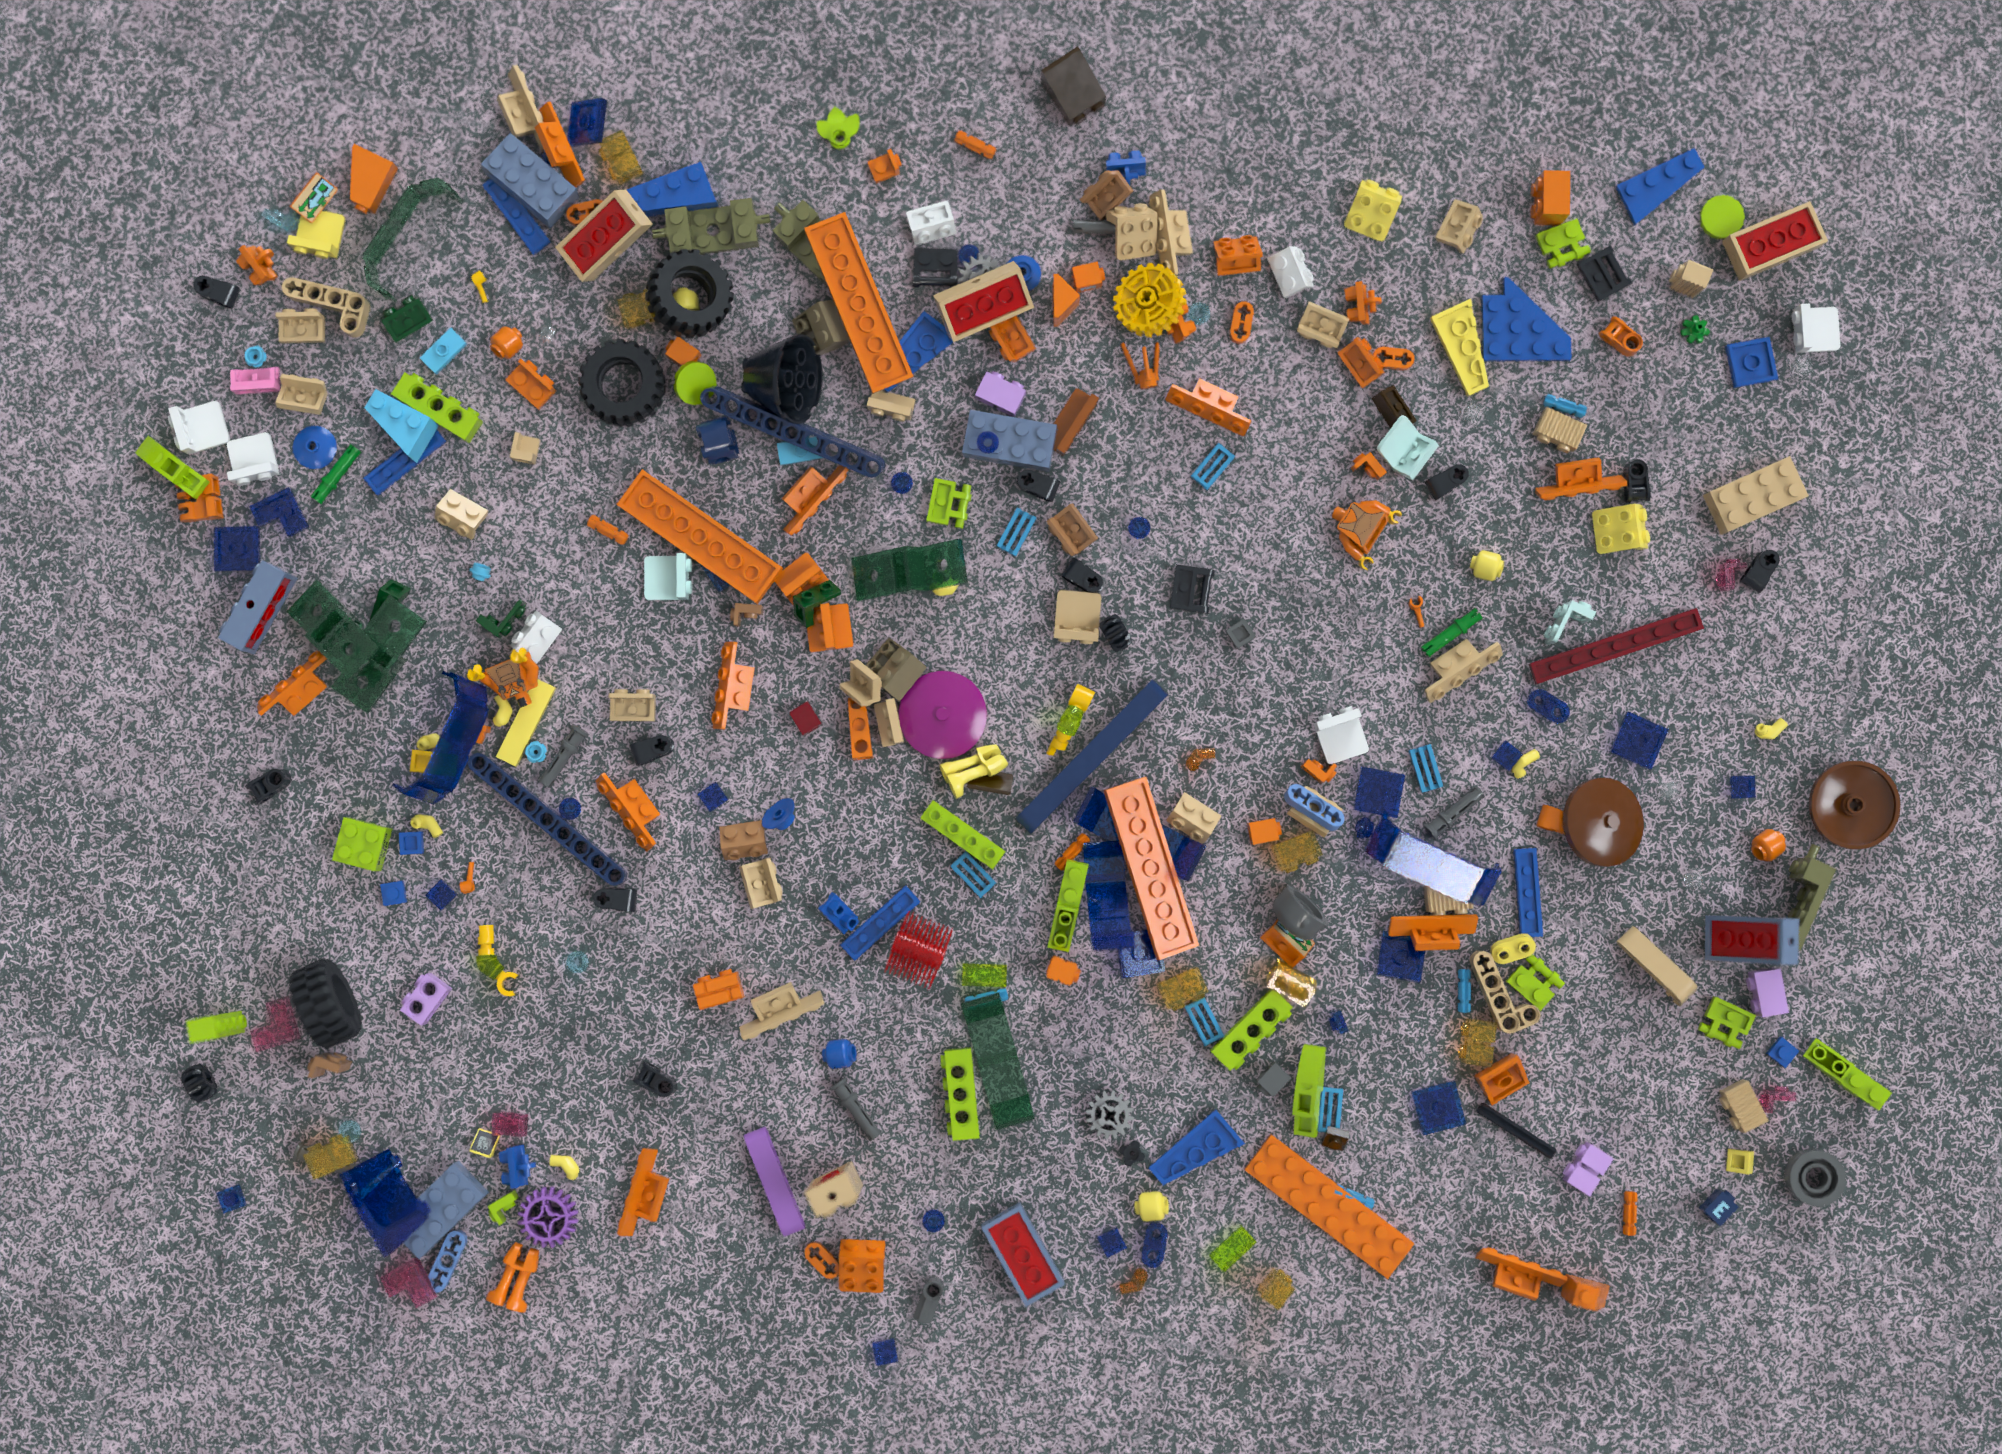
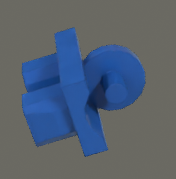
[1106,150,1146,185]
[818,892,859,934]
[499,1144,536,1189]

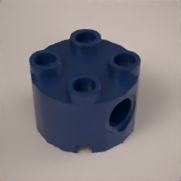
[696,416,739,465]

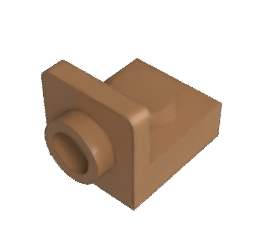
[730,603,764,627]

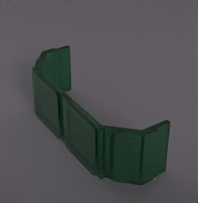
[362,178,463,303]
[960,992,1035,1130]

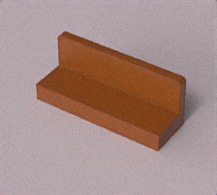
[1053,388,1099,457]

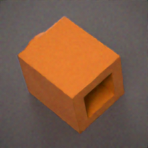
[1072,261,1105,293]
[665,337,701,367]
[1247,818,1282,845]

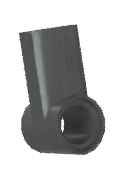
[913,1276,944,1324]

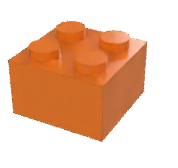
[1531,170,1570,226]

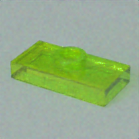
[962,963,1007,987]
[1209,1225,1257,1273]

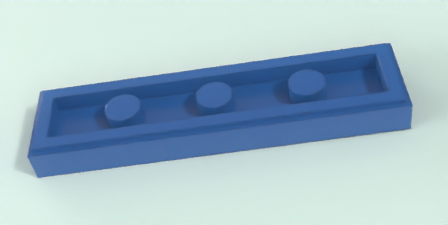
[482,179,551,255]
[363,430,447,496]
[1513,848,1543,937]
[840,886,921,961]

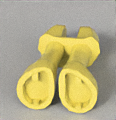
[939,744,1008,799]

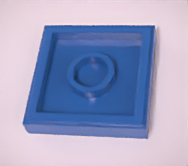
[1725,337,1779,388]

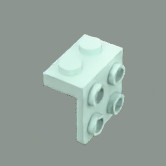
[1377,415,1439,480]
[644,553,692,600]
[1544,600,1596,645]

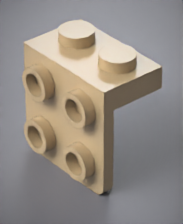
[1106,204,1157,260]
[1054,590,1101,644]

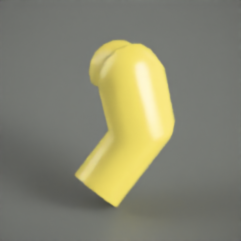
[1755,718,1788,739]

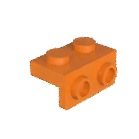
[989,315,1037,363]
[1338,337,1385,388]

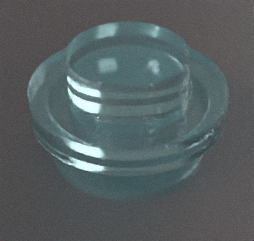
[338,1120,361,1143]

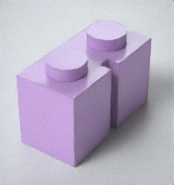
[975,371,1026,417]
[1746,968,1789,1017]
[1563,1142,1614,1196]

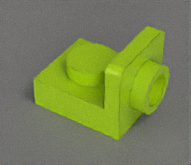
[488,1190,519,1225]

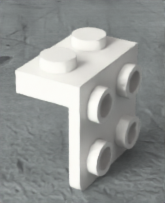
[1792,303,1840,353]
[168,401,230,455]
[227,432,279,486]
[1314,706,1369,764]

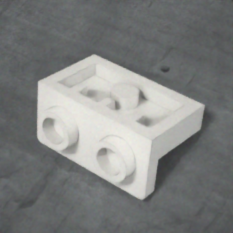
[906,200,957,245]

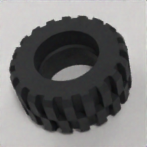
[645,249,734,338]
[578,339,666,427]
[288,958,362,1049]

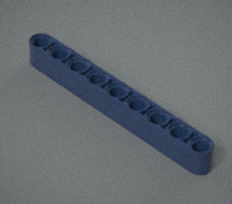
[700,386,885,478]
[1015,679,1168,834]
[468,753,627,886]

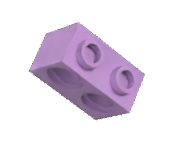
[400,973,452,1026]

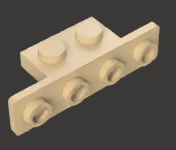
[497,65,545,152]
[1149,189,1193,275]
[1425,639,1503,703]
[740,982,824,1040]

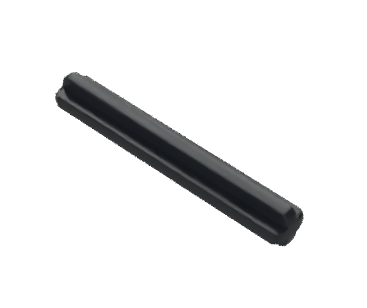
[1477,1103,1557,1159]

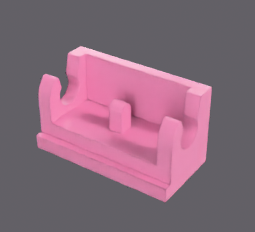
[230,367,280,394]

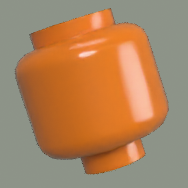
[490,326,523,359]
[1751,829,1786,862]

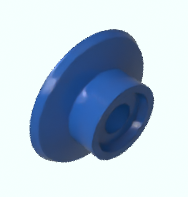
[1006,255,1041,291]
[762,798,795,830]

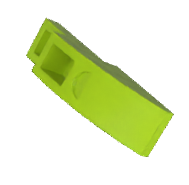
[135,436,210,499]
[1047,859,1089,952]
[1803,1038,1892,1111]
[1292,1044,1326,1138]

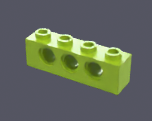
[391,372,483,443]
[921,800,1006,869]
[1210,988,1293,1071]
[186,1011,247,1043]
[940,1047,980,1141]

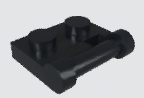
[1577,245,1633,302]
[913,248,958,288]
[1170,564,1215,614]

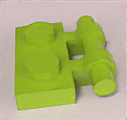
[1535,218,1591,268]
[926,478,972,529]
[1506,954,1565,1011]
[1698,996,1756,1049]

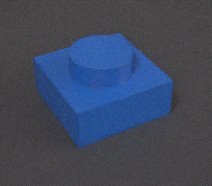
[399,831,424,855]
[380,881,407,906]
[1766,1037,1799,1068]

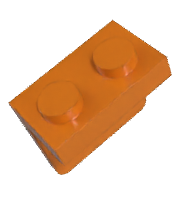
[839,1239,886,1293]

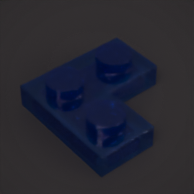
[249,487,310,537]

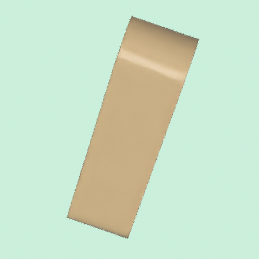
[282,277,370,338]
[1616,926,1697,1007]
[1469,951,1540,1034]

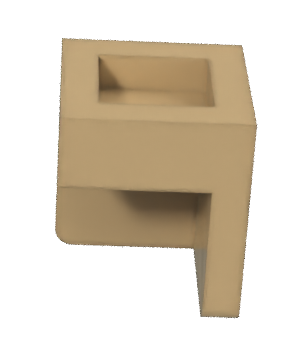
[510,432,540,465]

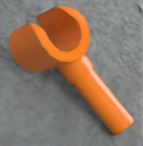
[1409,596,1425,628]
[460,862,475,894]

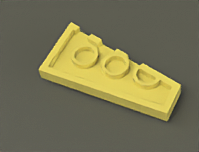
[1430,299,1489,397]

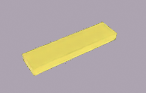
[496,679,556,767]

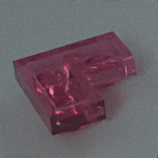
[250,996,301,1052]
[380,1257,438,1308]

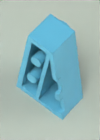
[364,389,439,463]

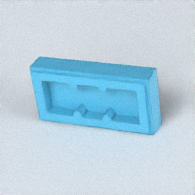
[420,327,467,375]
[777,437,823,465]

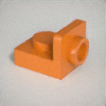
[867,149,902,183]
[1351,452,1387,481]
[1300,759,1337,784]

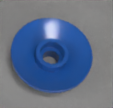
[293,426,337,469]

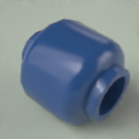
[822,1039,857,1069]

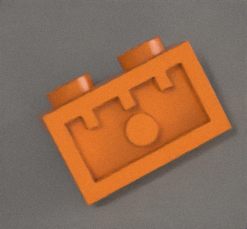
[506,358,556,410]

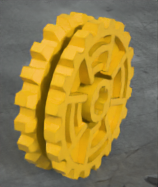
[1113,263,1187,338]

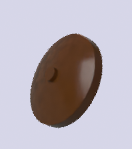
[1809,761,1901,849]
[1563,778,1644,867]

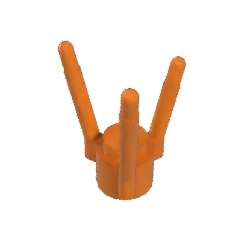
[1121,342,1159,389]

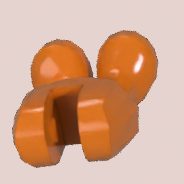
[486,1242,539,1313]

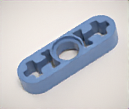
[1284,784,1345,831]
[426,1229,467,1292]

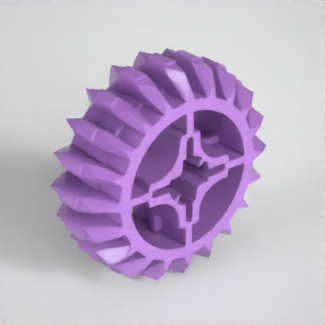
[518,1187,579,1248]

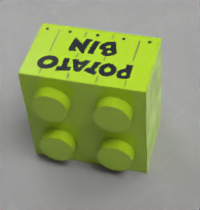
[332,817,393,871]

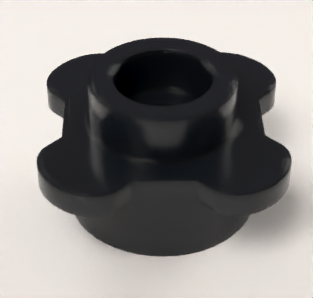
[1119,1140,1145,1166]

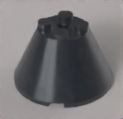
[741,334,823,424]

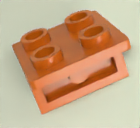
[1213,235,1263,276]
[774,552,829,605]
[807,603,854,653]

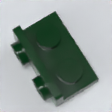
[381,295,433,343]

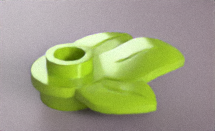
[817,106,860,149]

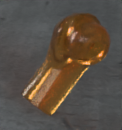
[1186,748,1215,771]
[1119,1268,1148,1295]

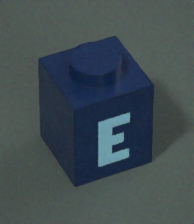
[1699,1189,1739,1226]

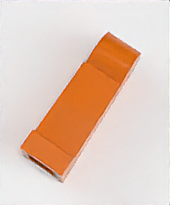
[848,697,873,761]

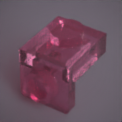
[1716,559,1747,592]
[1759,1086,1796,1113]
[491,1112,528,1137]

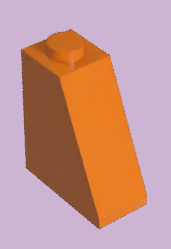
[350,144,398,214]
[1560,1274,1610,1311]

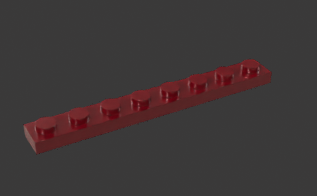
[1528,608,1704,685]

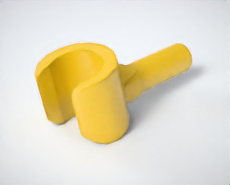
[471,271,488,303]

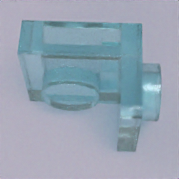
[261,208,300,234]

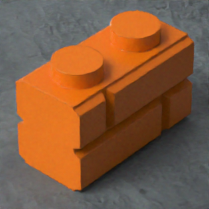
[1046,955,1081,986]
[693,969,745,1010]

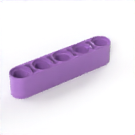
[744,1126,806,1237]

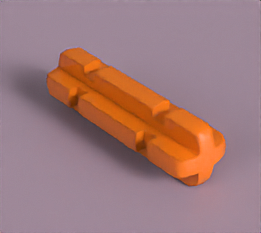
[954,130,996,159]
[587,515,629,545]
[1055,833,1090,871]
[1623,1191,1638,1236]

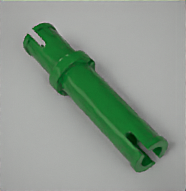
[310,444,362,505]
[1421,608,1483,658]

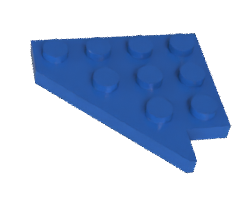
[1481,277,1572,362]

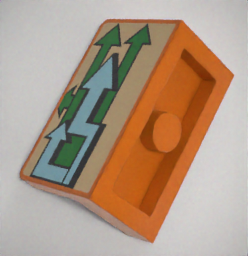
[289,172,338,223]
[1260,919,1315,968]

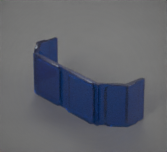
[392,671,489,805]
[1072,786,1207,882]
[1365,811,1502,906]
[1083,841,1134,951]

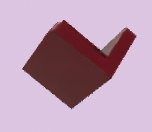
[789,701,823,736]

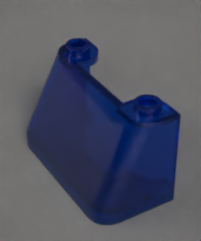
[339,1149,431,1258]

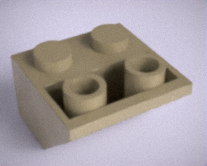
[792,300,850,356]
[866,637,927,701]

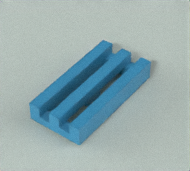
[1190,442,1235,490]
[997,507,1037,557]
[1409,744,1443,793]
[950,851,996,898]
[1184,996,1224,1046]
[1318,1087,1343,1132]

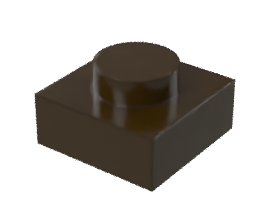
[1321,1126,1350,1151]

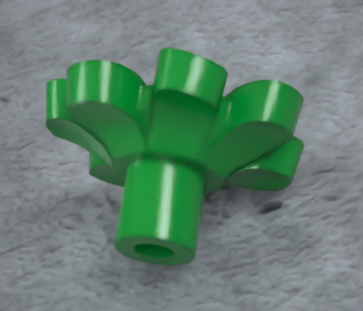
[1680,315,1710,344]

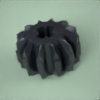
[1099,614,1132,652]
[181,1063,218,1103]

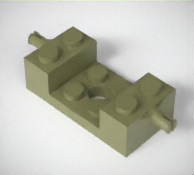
[652,198,771,255]
[772,200,867,288]
[1788,844,1836,951]

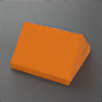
[1053,274,1080,327]
[1474,1053,1529,1106]

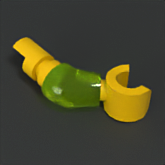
[1046,684,1095,756]
[476,925,518,996]

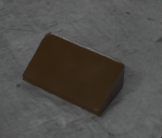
[1371,385,1417,429]
[967,767,1014,795]

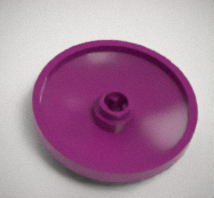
[899,671,987,759]

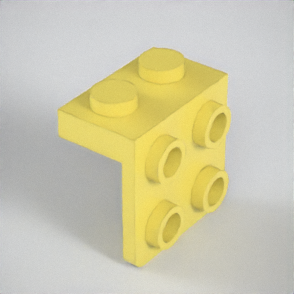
[1344,180,1402,241]
[287,211,345,259]
[1592,503,1650,554]

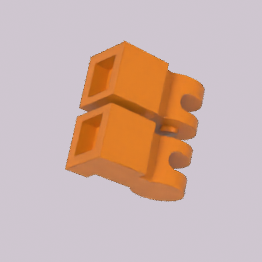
[175,473,224,522]

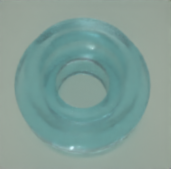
[1188,302,1210,325]
[566,951,589,973]

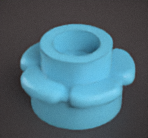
[245,346,267,368]
[469,563,491,581]
[525,741,547,763]

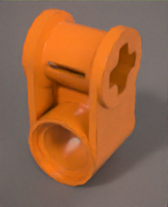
[1599,316,1643,357]
[1536,805,1565,835]

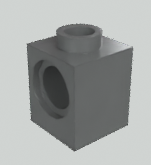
[1255,1061,1291,1097]

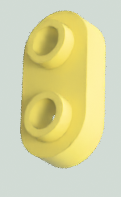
[1490,933,1536,964]

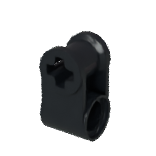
[193,275,240,309]
[1623,459,1651,503]
[1424,464,1469,501]
[1017,469,1060,502]
[1740,550,1780,593]
[1061,557,1103,593]
[629,735,675,766]
[245,769,291,805]
[593,888,637,912]
[632,1061,677,1097]

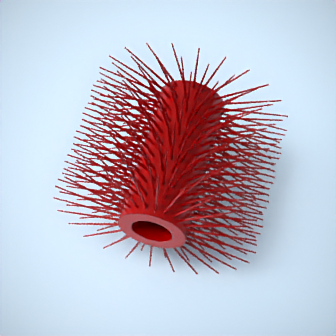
[884,911,953,990]

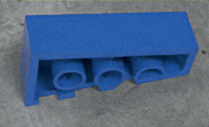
[627,162,719,217]

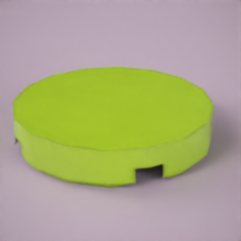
[1700,195,1745,239]
[674,361,717,405]

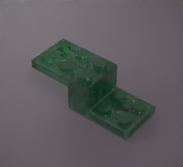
[851,539,968,602]
[286,579,382,681]
[331,595,427,713]

